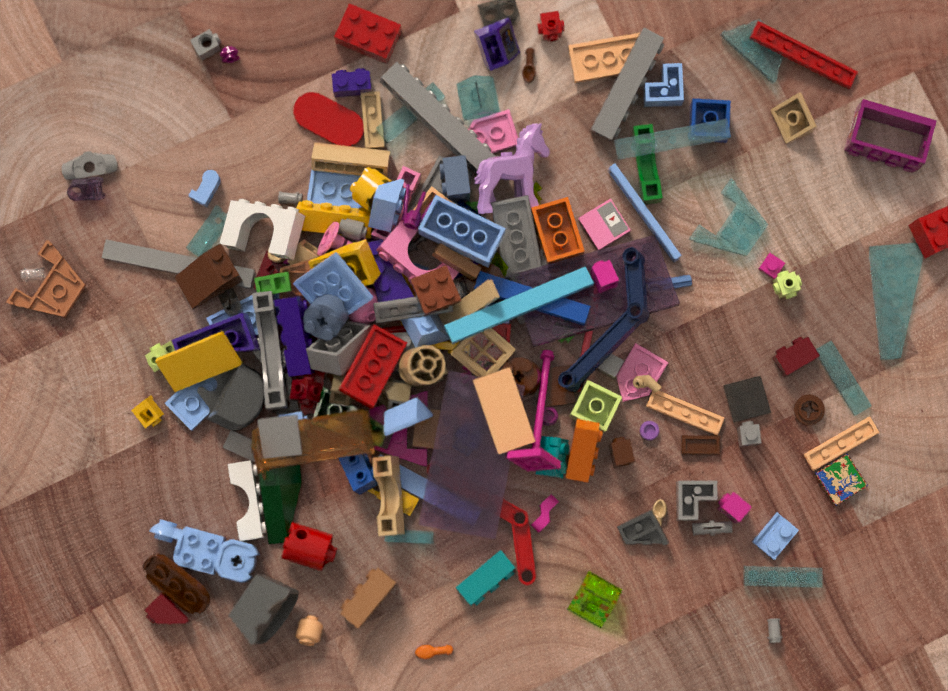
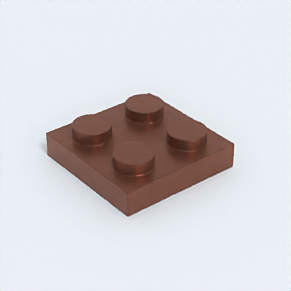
[410,265,461,316]

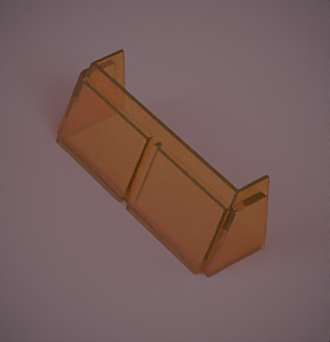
[251,409,374,480]

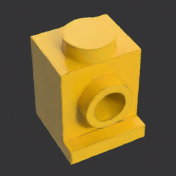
[131,395,164,428]

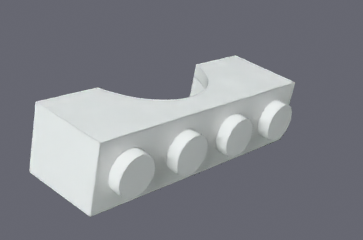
[228,460,267,542]

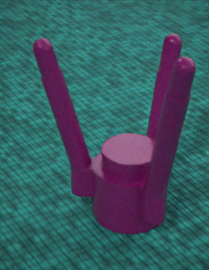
[401,184,433,230]

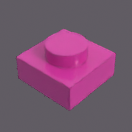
[759,253,785,279]

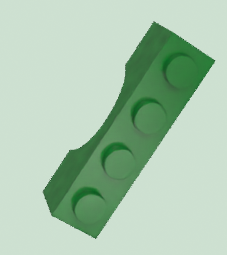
[632,124,663,205]

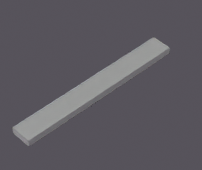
[102,240,255,289]

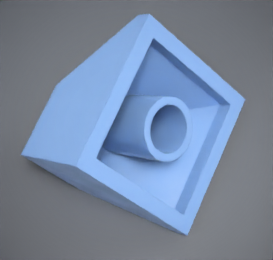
[401,314,450,348]

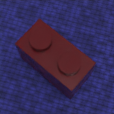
[773,336,820,377]

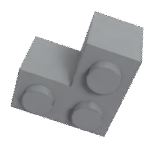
[676,481,718,521]

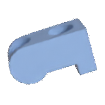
[188,170,221,208]

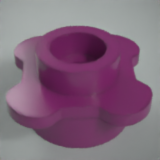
[220,46,240,63]

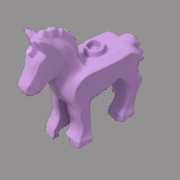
[474,123,550,214]

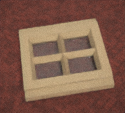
[450,328,516,378]

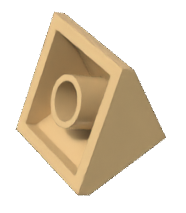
[771,93,817,144]

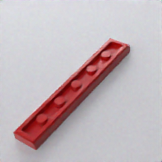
[749,21,858,90]

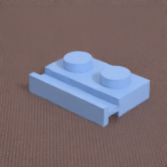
[752,512,799,560]

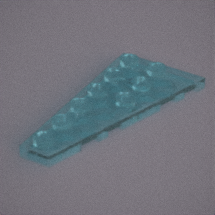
[868,243,923,360]

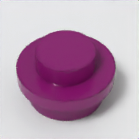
[543,407,558,426]

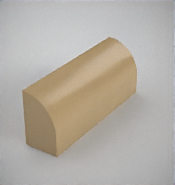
[311,143,391,177]

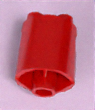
[281,522,337,571]

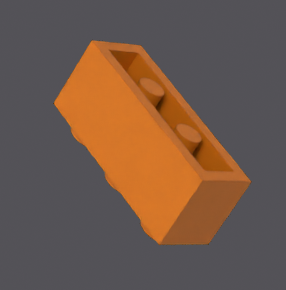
[565,419,603,483]

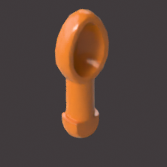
[415,645,453,659]

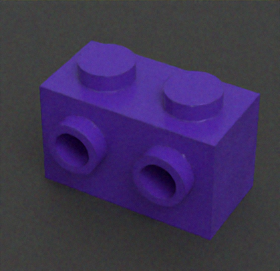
[332,68,372,98]

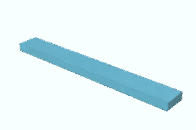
[444,266,594,344]

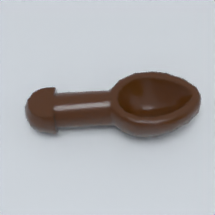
[522,47,536,83]

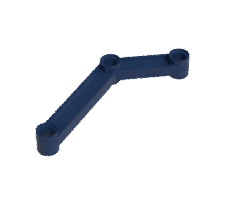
[558,247,650,392]

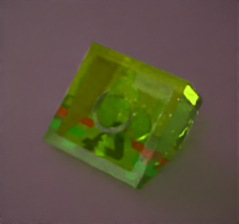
[567,571,623,628]

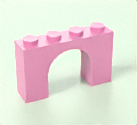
[376,212,459,283]

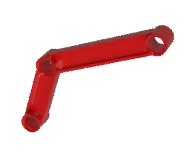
[427,461,536,585]

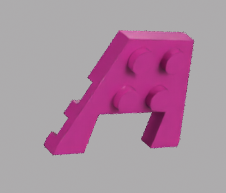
[369,391,428,467]

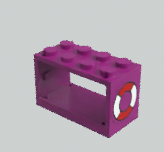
[844,99,937,173]

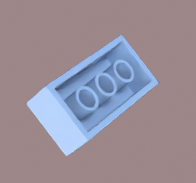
[418,195,506,267]

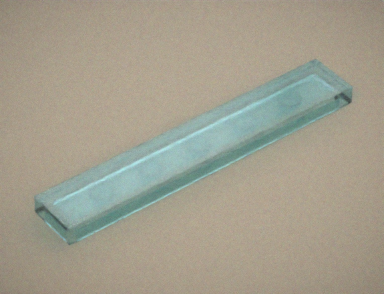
[614,119,731,160]

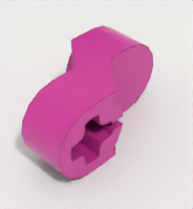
[531,494,559,533]

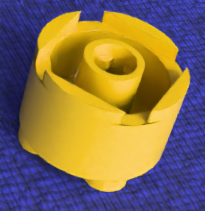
[350,167,392,213]

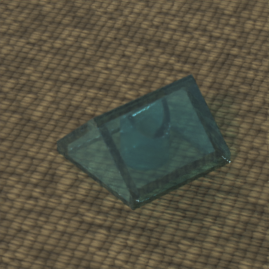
[456,75,500,121]

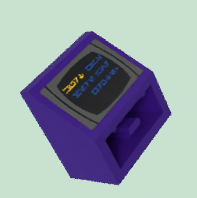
[474,17,520,71]

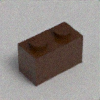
[608,436,635,468]

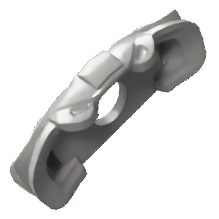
[62,151,117,180]

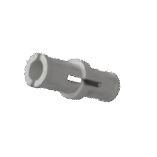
[692,520,732,536]

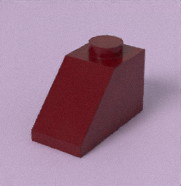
[144,593,191,624]

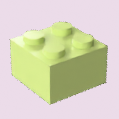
[569,380,622,434]

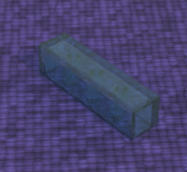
[385,530,434,544]

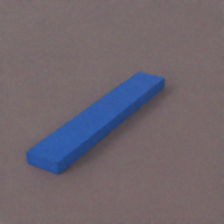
[474,271,590,325]

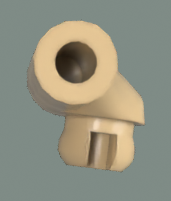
[633,375,662,394]

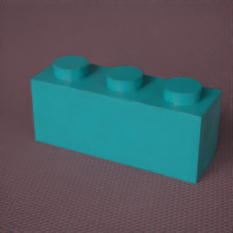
[456,550,516,606]

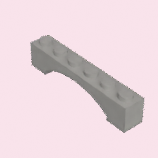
[252,291,288,411]

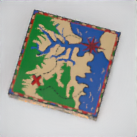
[814,453,868,506]

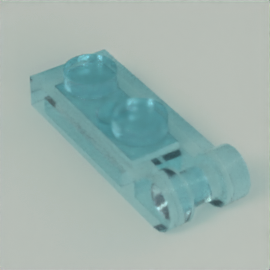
[186,205,227,257]

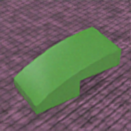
[254,271,292,294]

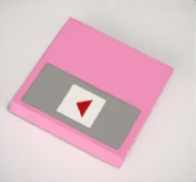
[578,199,631,251]

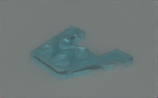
[689,178,768,257]

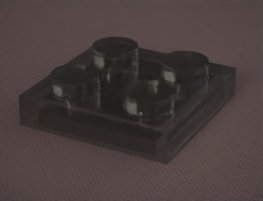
[723,376,771,423]

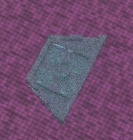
[720,19,783,84]

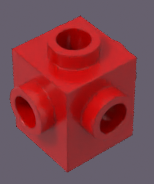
[537,11,565,42]

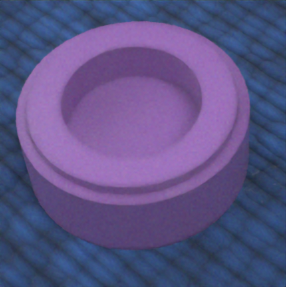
[639,421,659,441]

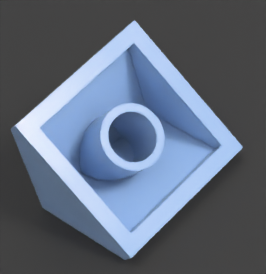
[384,397,434,436]

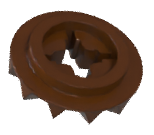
[794,394,825,425]

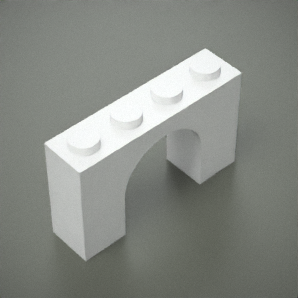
[219,199,305,260]

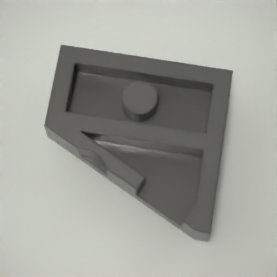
[617,509,669,545]

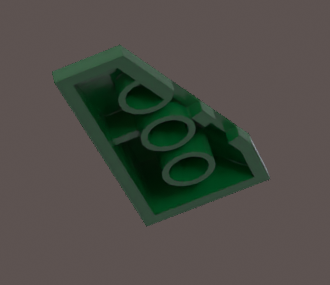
[259,463,302,544]

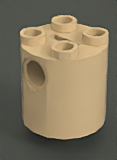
[398,345,445,387]

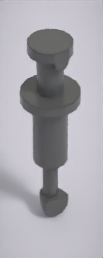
[408,235,427,254]

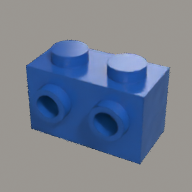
[338,447,378,495]

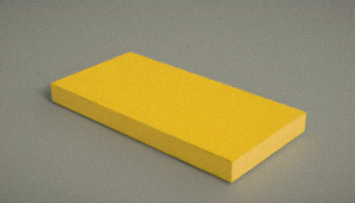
[155,331,242,392]

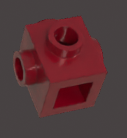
[289,377,322,406]

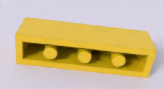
[297,200,373,239]

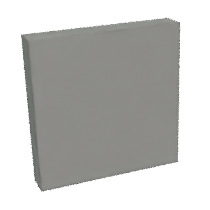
[258,415,303,459]

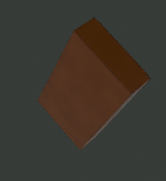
[681,435,720,455]

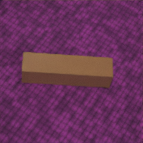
[432,243,481,280]

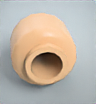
[295,615,323,646]

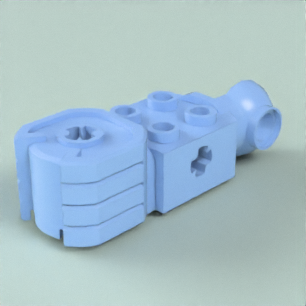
[149,519,260,583]

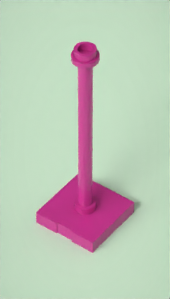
[507,350,561,472]

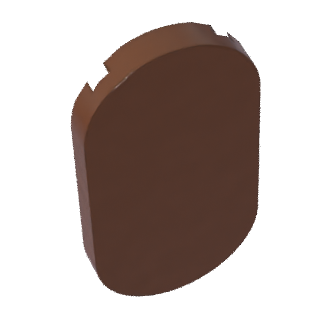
[143,554,211,614]

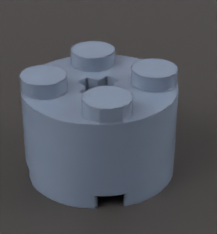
[304,294,348,341]

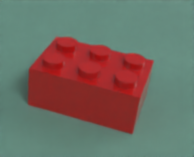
[334,3,402,64]

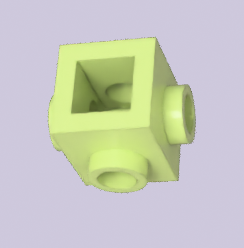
[773,270,802,299]
[145,341,175,372]

